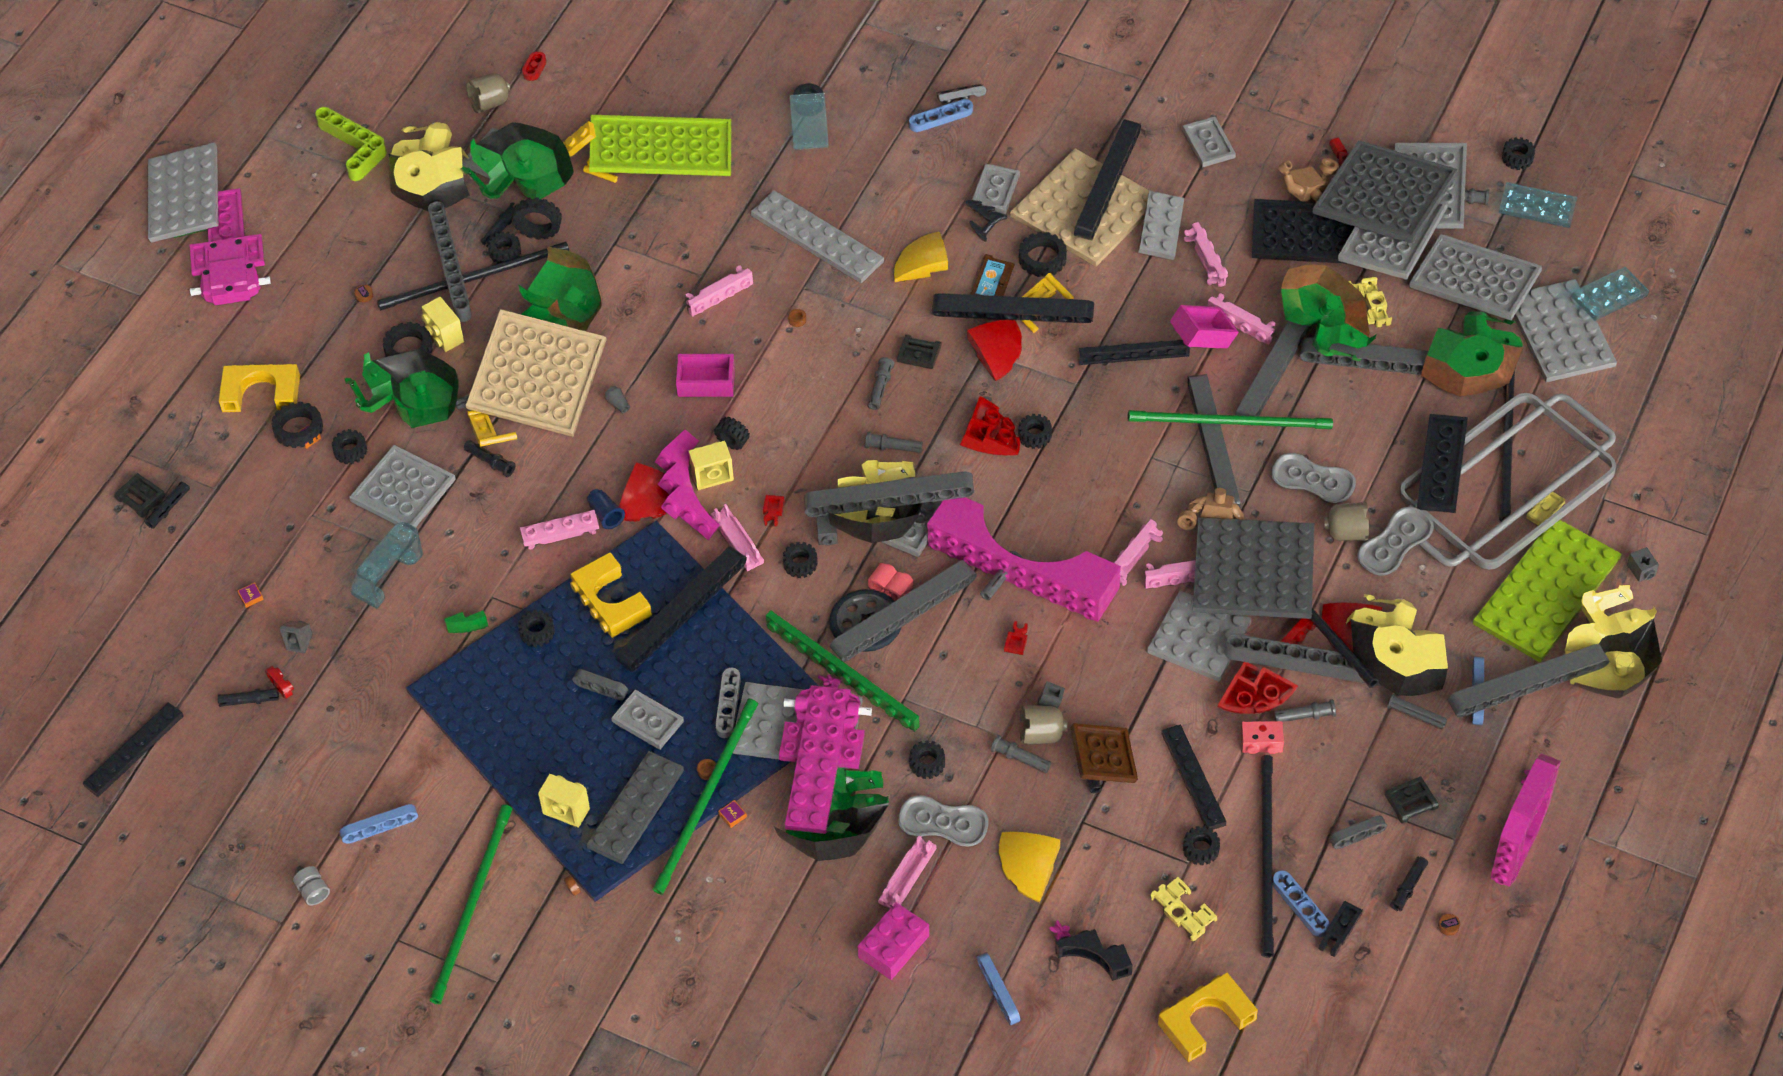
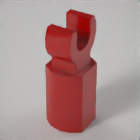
[1329,137,1349,166]

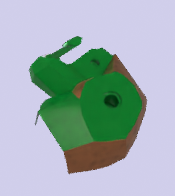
[518,247,602,331]
[1281,264,1377,361]
[1421,311,1523,396]

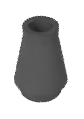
[605,386,630,413]

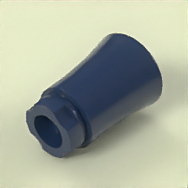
[587,489,625,529]

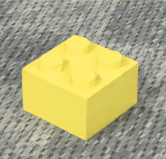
[421,297,464,352]
[689,441,734,490]
[538,774,590,828]

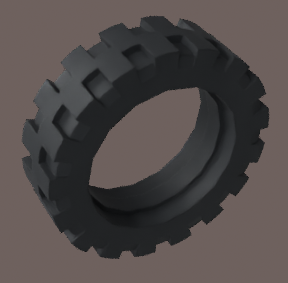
[513,197,562,240]
[1019,232,1067,277]
[383,322,433,357]
[271,402,323,448]

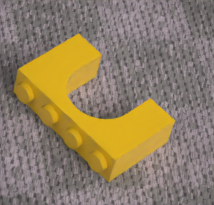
[219,364,300,412]
[570,552,652,638]
[1158,973,1258,1062]

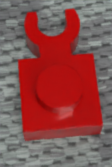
[763,495,785,527]
[1004,621,1028,655]

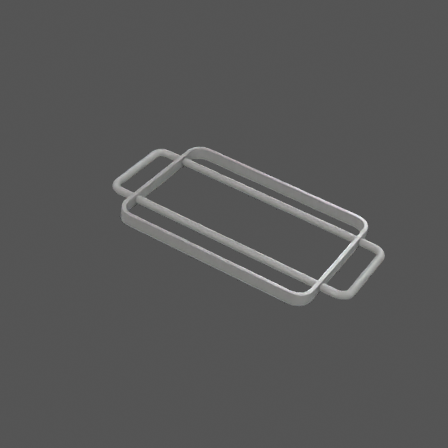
[1400,393,1616,570]

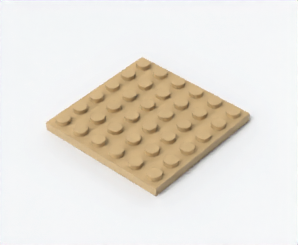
[1010,148,1149,267]
[466,309,606,437]

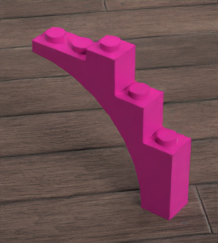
[655,430,720,540]

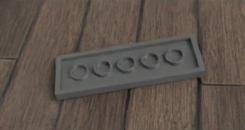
[587,751,684,864]

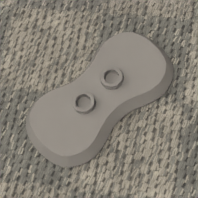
[1272,453,1356,504]
[1357,507,1434,576]
[899,795,988,847]

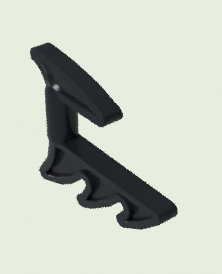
[966,200,1007,242]

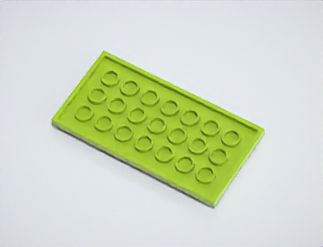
[589,115,731,176]
[1473,520,1622,663]

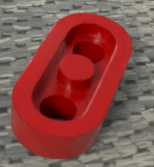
[522,51,547,81]
[265,666,294,699]

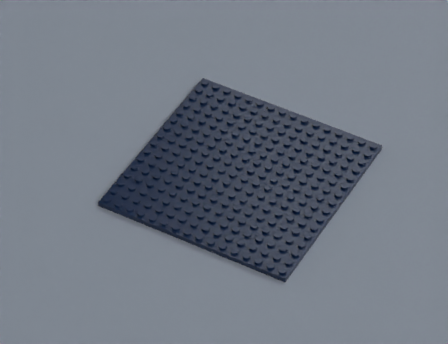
[406,520,819,902]

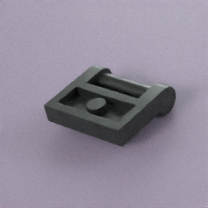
[897,335,942,369]
[114,473,165,518]
[1385,776,1439,823]

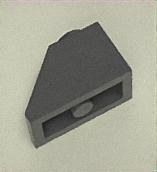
[280,621,313,653]

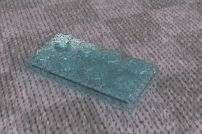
[1499,182,1577,228]
[1571,267,1649,321]

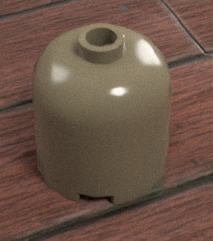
[466,73,510,113]
[1324,502,1369,541]
[1020,705,1067,745]

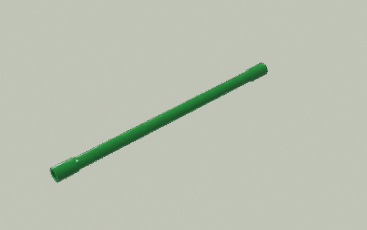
[1127,410,1333,429]
[652,698,758,895]
[429,804,513,1005]

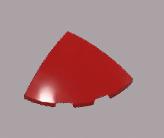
[967,320,1022,381]
[960,396,1020,456]
[619,462,670,521]
[1321,602,1382,652]
[1217,662,1298,714]

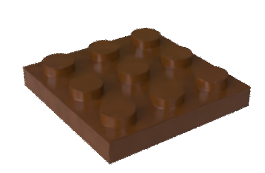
[1070,723,1138,783]

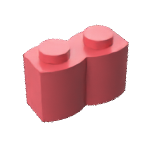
[868,563,913,601]

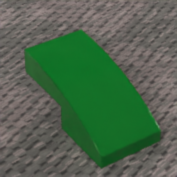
[444,610,489,633]

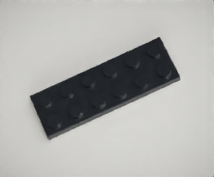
[1417,414,1468,513]

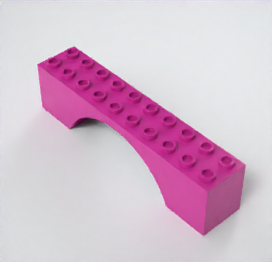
[927,497,1121,622]

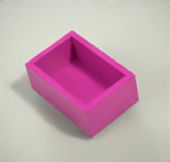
[1170,305,1239,348]
[676,354,735,397]
[858,902,929,980]

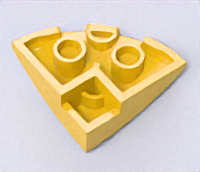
[894,232,948,282]
[999,832,1060,903]

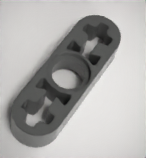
[572,669,628,700]
[1329,815,1387,849]

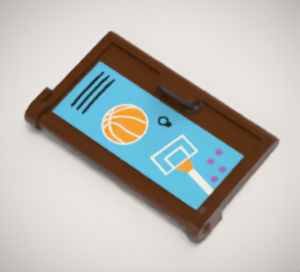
[970,254,1015,296]

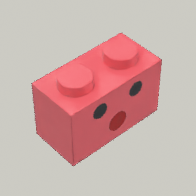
[1241,721,1284,754]

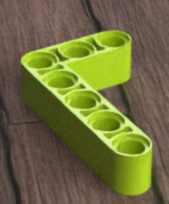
[315,107,387,181]

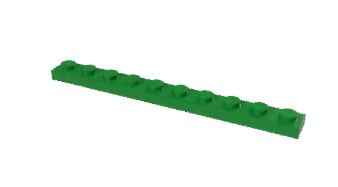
[766,610,920,732]

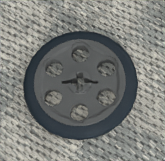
[829,589,902,652]

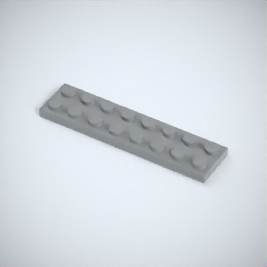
[751,190,884,283]

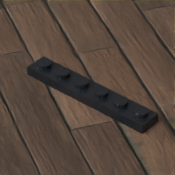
[1078,339,1190,365]
[83,702,184,797]
[1162,724,1227,830]

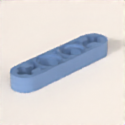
[909,99,973,132]
[1472,657,1484,725]
[340,804,418,843]
[1273,871,1330,937]
[977,952,1021,1025]

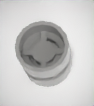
[293,866,330,905]

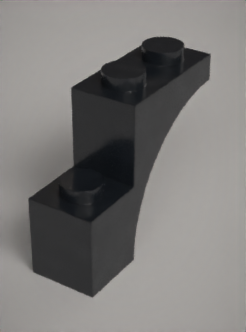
[1056,929,1133,981]

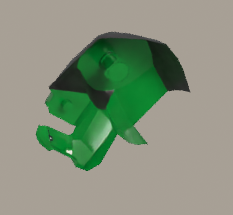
[460,122,574,199]
[344,349,459,428]
[774,768,890,861]

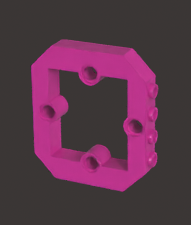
[1490,753,1561,887]

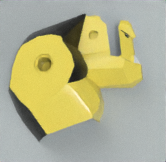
[389,122,470,211]
[828,460,923,543]
[1565,585,1662,699]
[1346,594,1448,696]

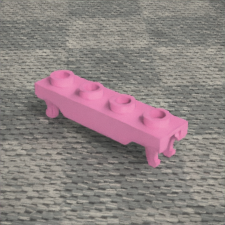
[1184,222,1228,287]
[686,265,753,317]
[1207,293,1275,345]
[710,504,764,571]
[520,510,599,549]
[1115,519,1163,586]
[1144,560,1196,589]
[878,836,937,909]

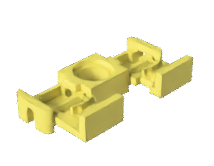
[1348,277,1392,327]
[1151,877,1217,941]

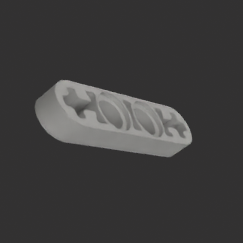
[716,668,741,738]

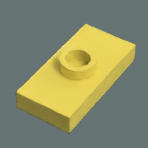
[1526,492,1565,526]

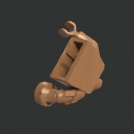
[1278,158,1339,202]
[1177,488,1244,530]

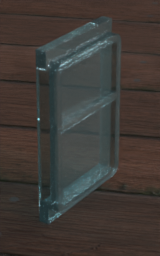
[790,93,829,150]

